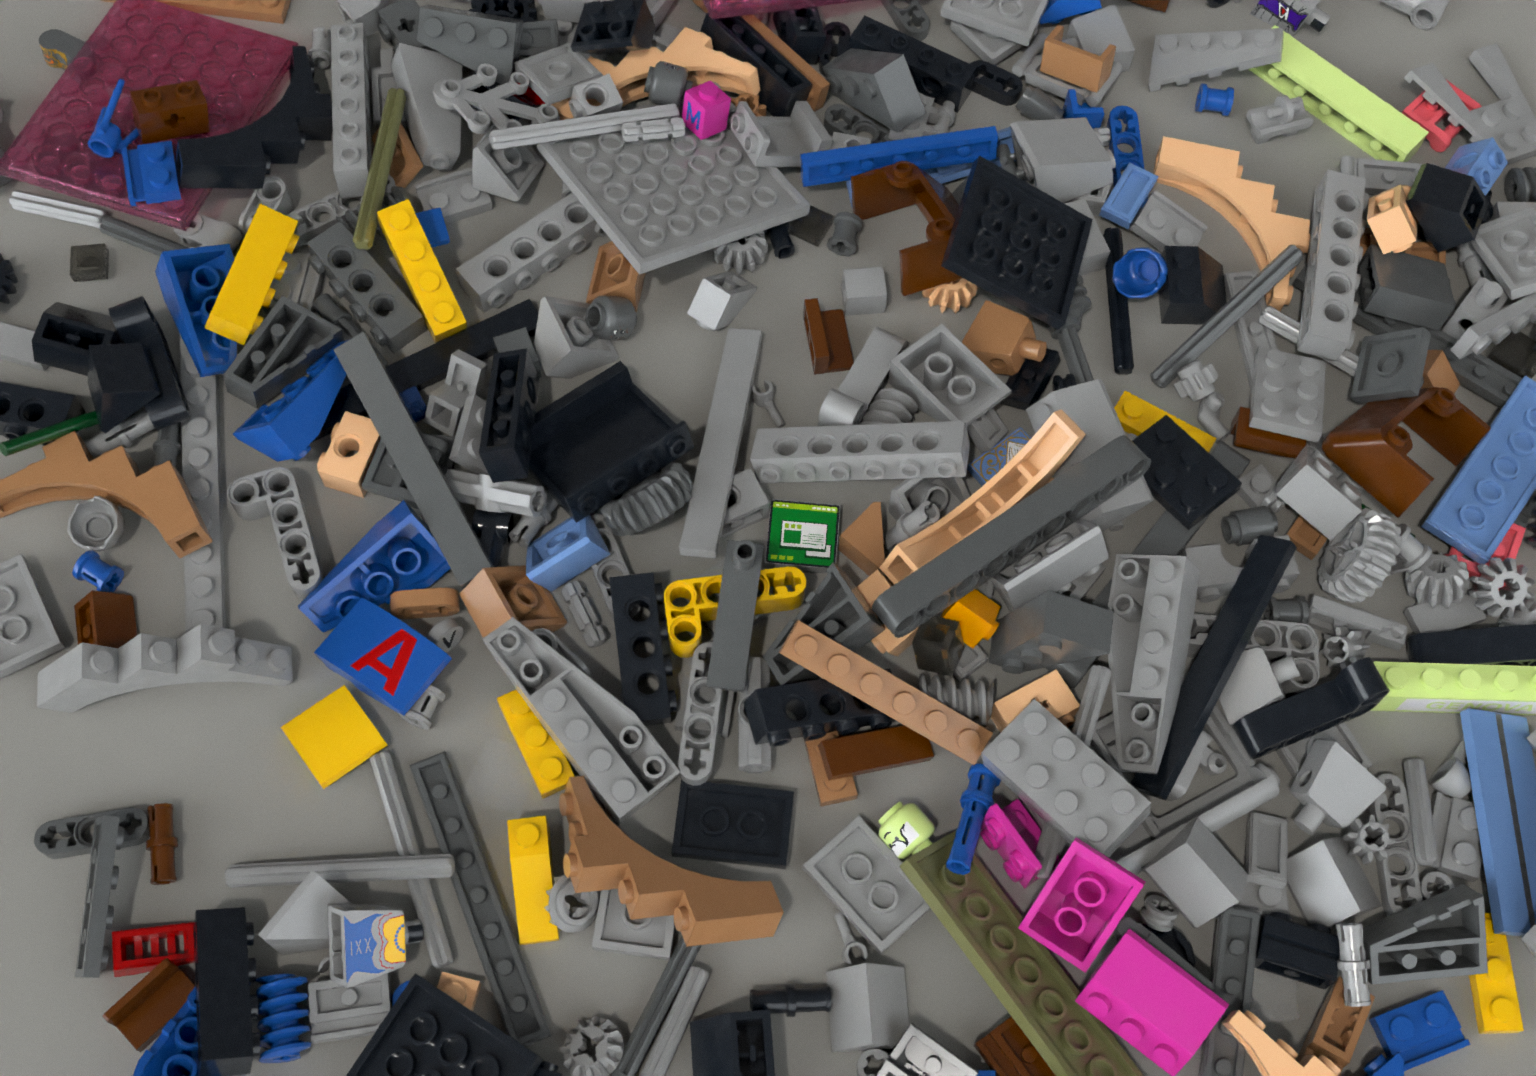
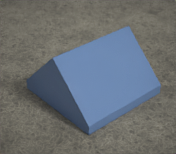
[526,514,610,592]

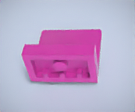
[980,799,1060,889]

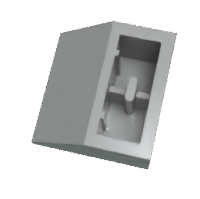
[1276,444,1362,541]

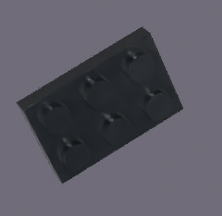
[1132,415,1242,530]
[672,779,794,869]

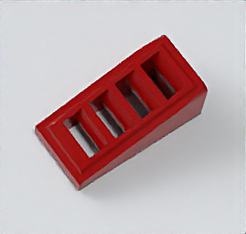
[112,922,195,977]

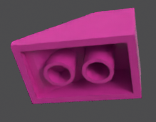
[1018,837,1146,973]

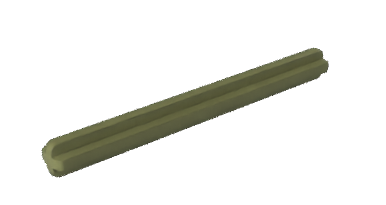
[353,88,406,250]

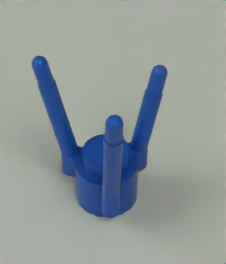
[87,79,139,158]

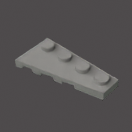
[1148,28,1284,92]

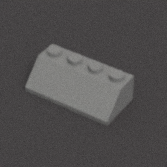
[1026,379,1154,532]

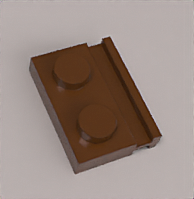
[973,1016,1056,1076]

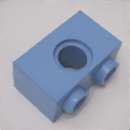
[1445,137,1508,196]

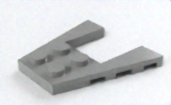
[1404,43,1536,165]

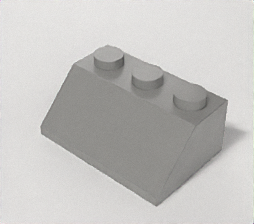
[990,518,1109,612]

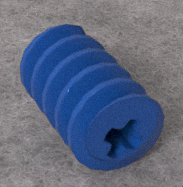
[256,974,311,1063]

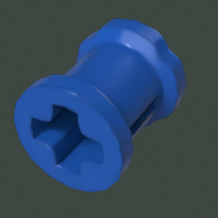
[1195,83,1234,116]
[72,550,124,593]

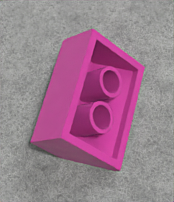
[1075,929,1229,1076]

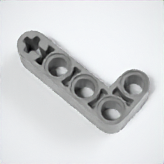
[818,327,908,426]
[227,467,325,601]
[1187,614,1320,698]

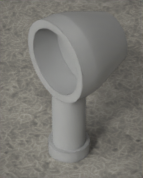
[1429,736,1472,799]

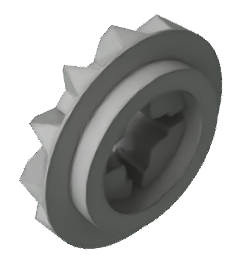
[544,874,601,933]
[561,1015,624,1076]

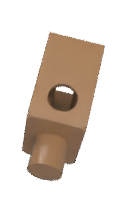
[962,300,1047,375]

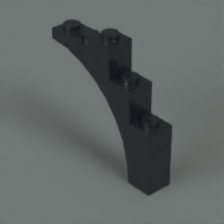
[175,46,333,189]

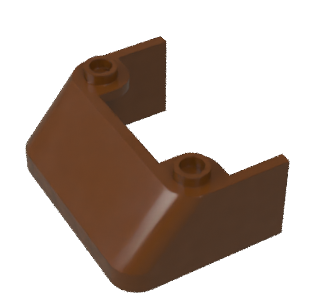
[851,161,962,296]
[1322,387,1491,518]

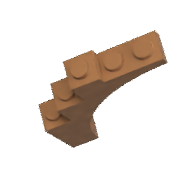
[0,431,213,558]
[559,776,784,947]

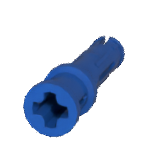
[946,763,1001,875]

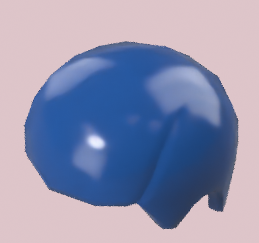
[1112,247,1168,299]

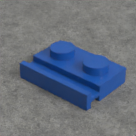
[121,141,182,206]
[1369,990,1471,1071]

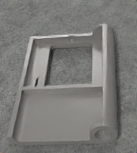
[1026,675,1280,875]

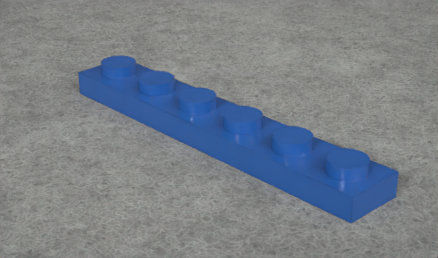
[800,126,998,187]

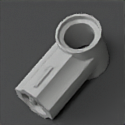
[1381,0,1449,30]

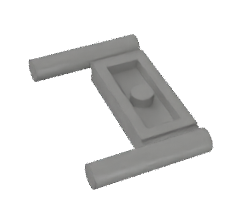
[1012,32,1123,107]
[1341,156,1437,195]

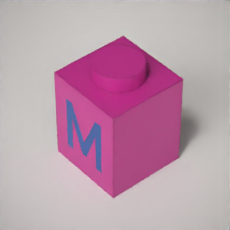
[682,80,731,140]

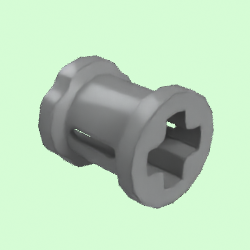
[399,685,446,730]

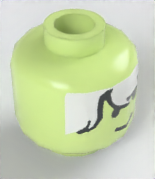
[878,801,935,859]

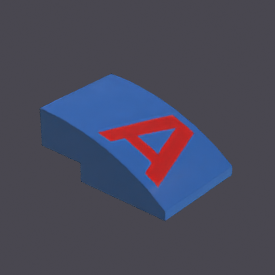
[314,597,452,716]

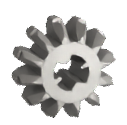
[711,231,768,275]
[1405,551,1470,609]
[1468,557,1536,618]

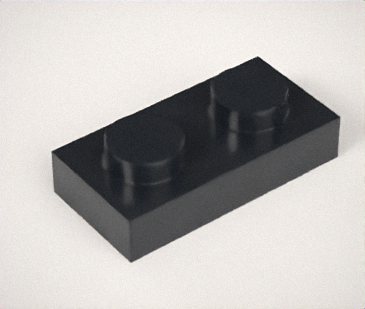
[1001,349,1061,410]

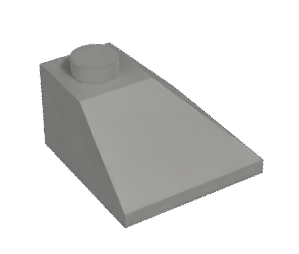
[533,296,619,379]
[258,870,352,955]

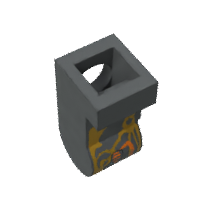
[39,29,103,88]

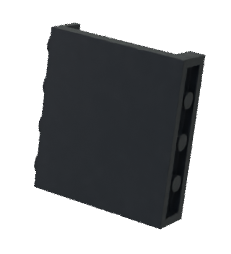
[528,361,694,523]

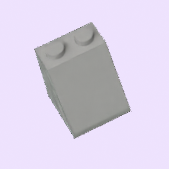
[1010,117,1116,203]

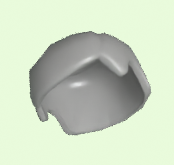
[67,495,125,552]

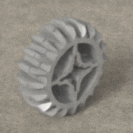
[1317,508,1402,604]

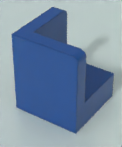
[1062,89,1104,129]
[415,207,450,248]

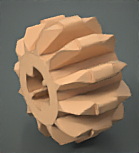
[921,278,978,314]

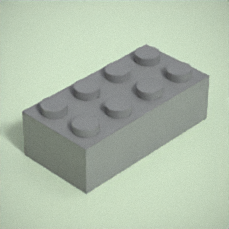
[981,699,1151,858]

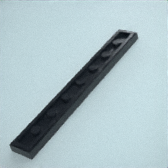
[311,299,538,443]
[1130,535,1297,801]

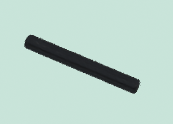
[1103,227,1134,375]

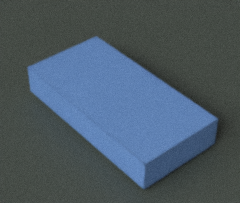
[1099,162,1159,229]

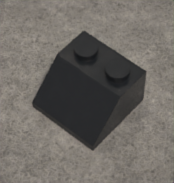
[1158,246,1227,325]

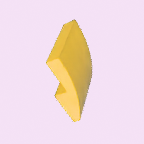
[281,685,388,789]

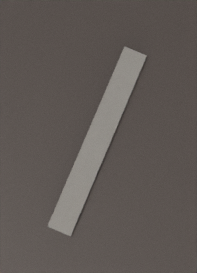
[679,328,762,558]

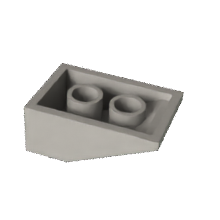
[889,323,1012,427]

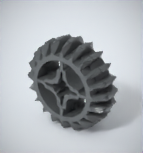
[600,462,694,536]

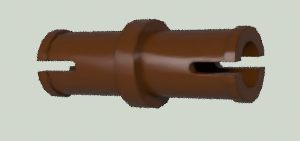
[146,803,178,885]

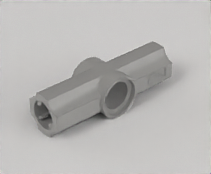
[444,469,547,517]
[737,657,771,773]

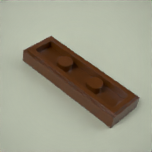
[818,725,934,781]

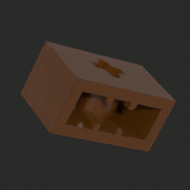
[130,80,210,144]

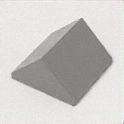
[472,113,545,201]
[888,477,970,527]
[1142,817,1248,928]
[1286,837,1382,928]
[826,963,909,1053]

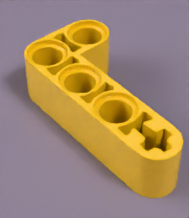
[664,566,806,658]

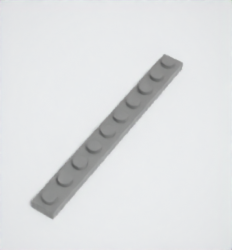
[180,335,226,633]

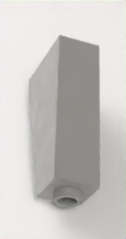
[391,43,462,171]

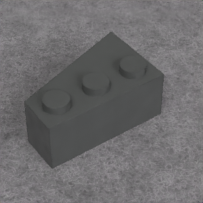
[223,295,343,409]

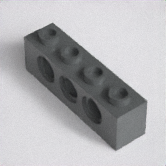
[307,221,426,354]

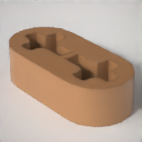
[390,588,460,619]

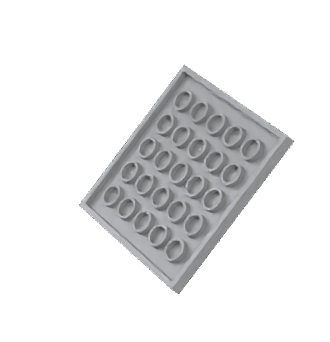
[537,99,810,275]

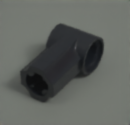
[472,509,514,567]

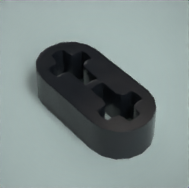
[819,22,850,77]
[970,60,1023,106]

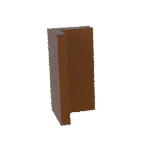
[803,298,854,375]
[1230,407,1306,459]
[74,590,137,648]
[102,958,195,1052]

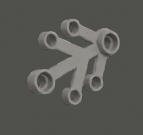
[433,63,560,134]

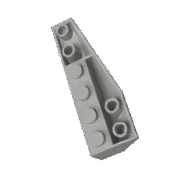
[1107,554,1200,774]
[482,617,680,825]

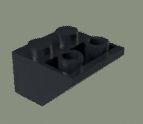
[571,0,656,55]
[1406,163,1489,252]
[32,302,121,376]
[690,1009,775,1076]

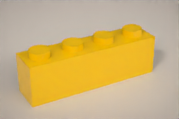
[377,199,467,343]
[204,204,300,345]

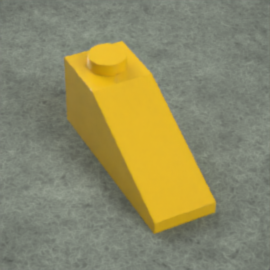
[507,816,559,945]

